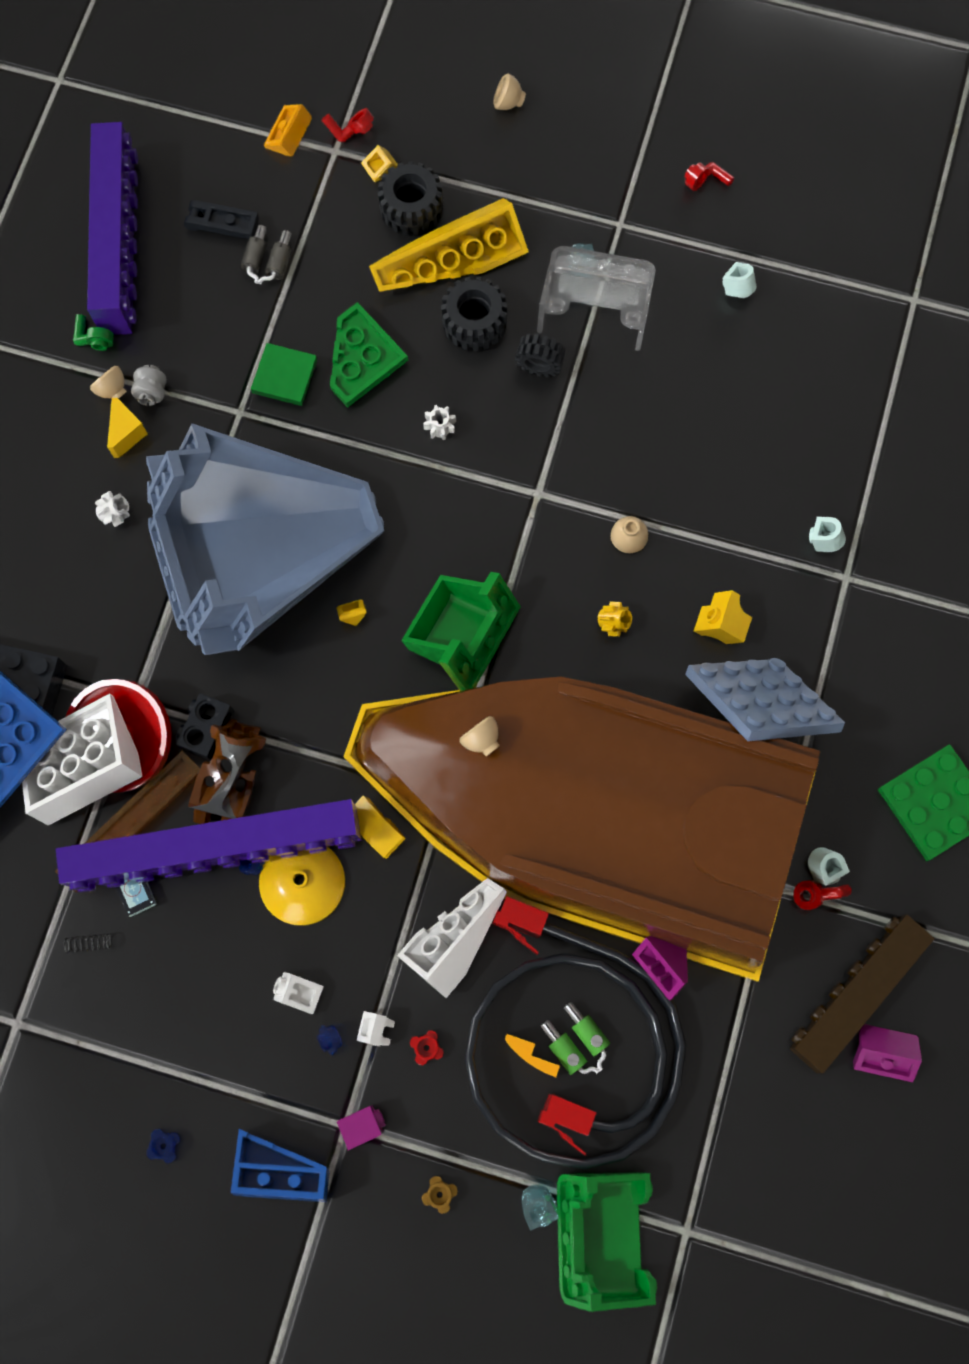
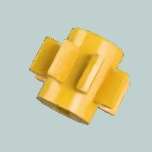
[598,602,632,636]

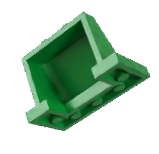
[401,572,521,691]

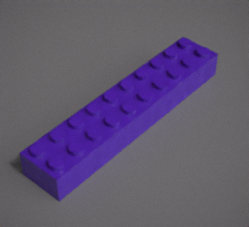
[56,799,362,892]

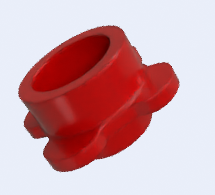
[410,1031,443,1065]

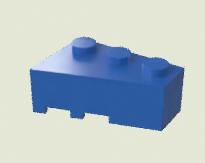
[231,1129,330,1202]

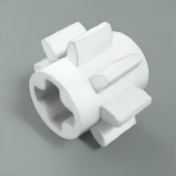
[423,405,456,440]
[95,491,130,527]

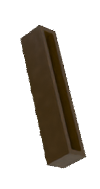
[789,915,935,1074]

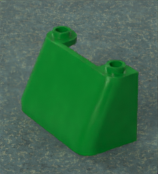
[557,1172,657,1312]

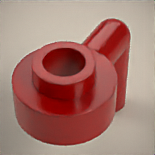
[322,108,374,143]
[685,162,734,191]
[793,880,852,910]

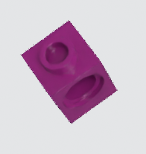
[336,1105,386,1150]

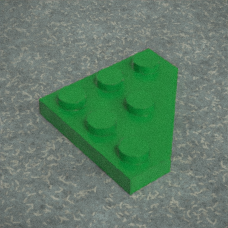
[330,302,408,408]

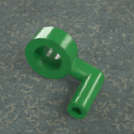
[73,314,114,351]

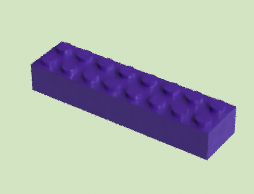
[87,122,138,335]

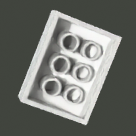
[22,694,142,825]

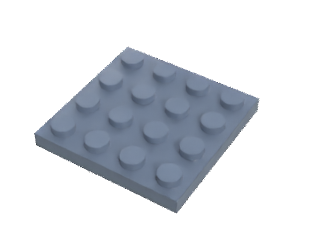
[685,658,845,741]

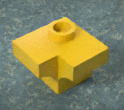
[694,590,752,644]

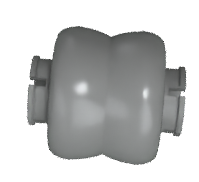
[131,365,167,406]

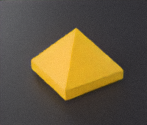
[336,599,366,626]

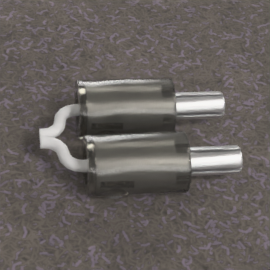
[240,225,292,284]

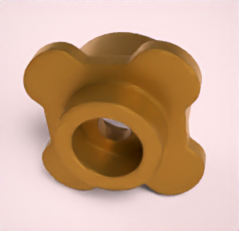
[422,1176,457,1214]

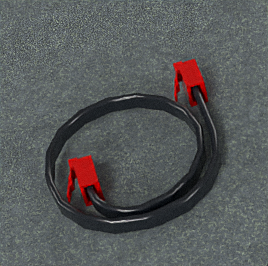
[464,896,686,1170]

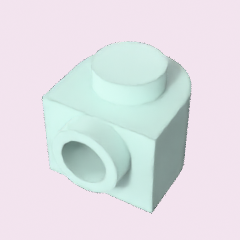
[723,262,757,298]
[809,517,846,552]
[808,847,849,886]

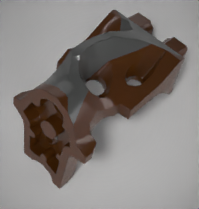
[188,719,266,824]

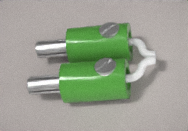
[541,1002,611,1075]

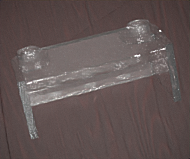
[537,246,656,351]

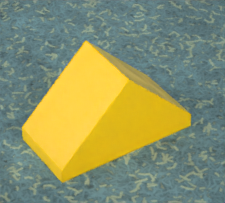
[107,398,148,458]

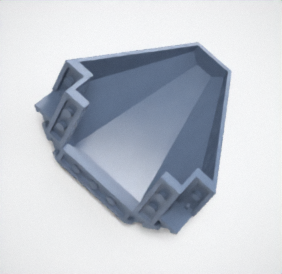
[146,424,384,655]

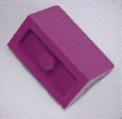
[853,1024,922,1082]

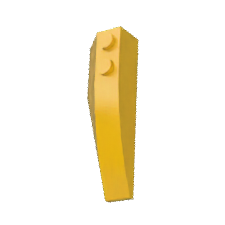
[369,198,529,291]

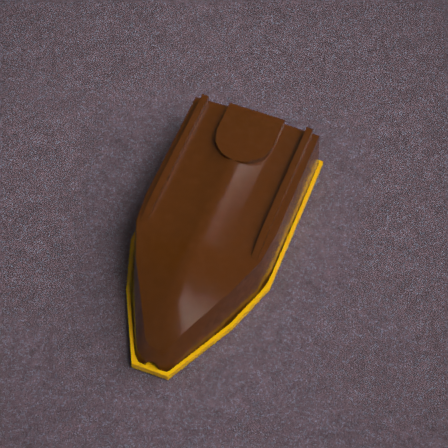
[344,677,820,982]

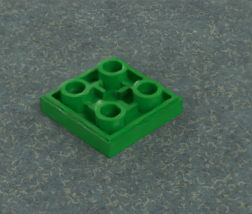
[251,343,318,406]

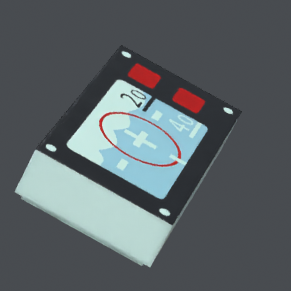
[116,880,157,917]

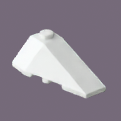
[397,878,507,998]

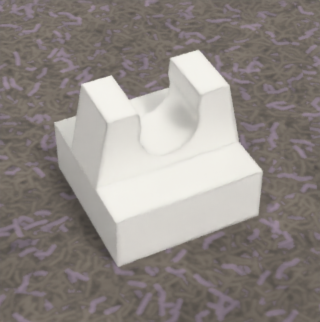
[357,1011,395,1046]

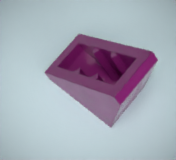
[632,936,688,1001]

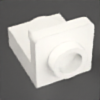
[273,972,324,1014]

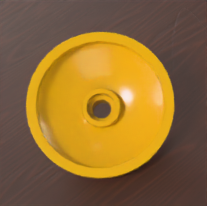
[259,847,345,926]

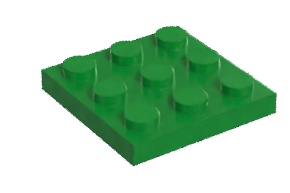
[877,744,969,861]

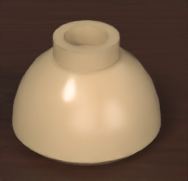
[494,73,526,110]
[90,366,127,399]
[611,516,648,553]
[460,716,500,756]

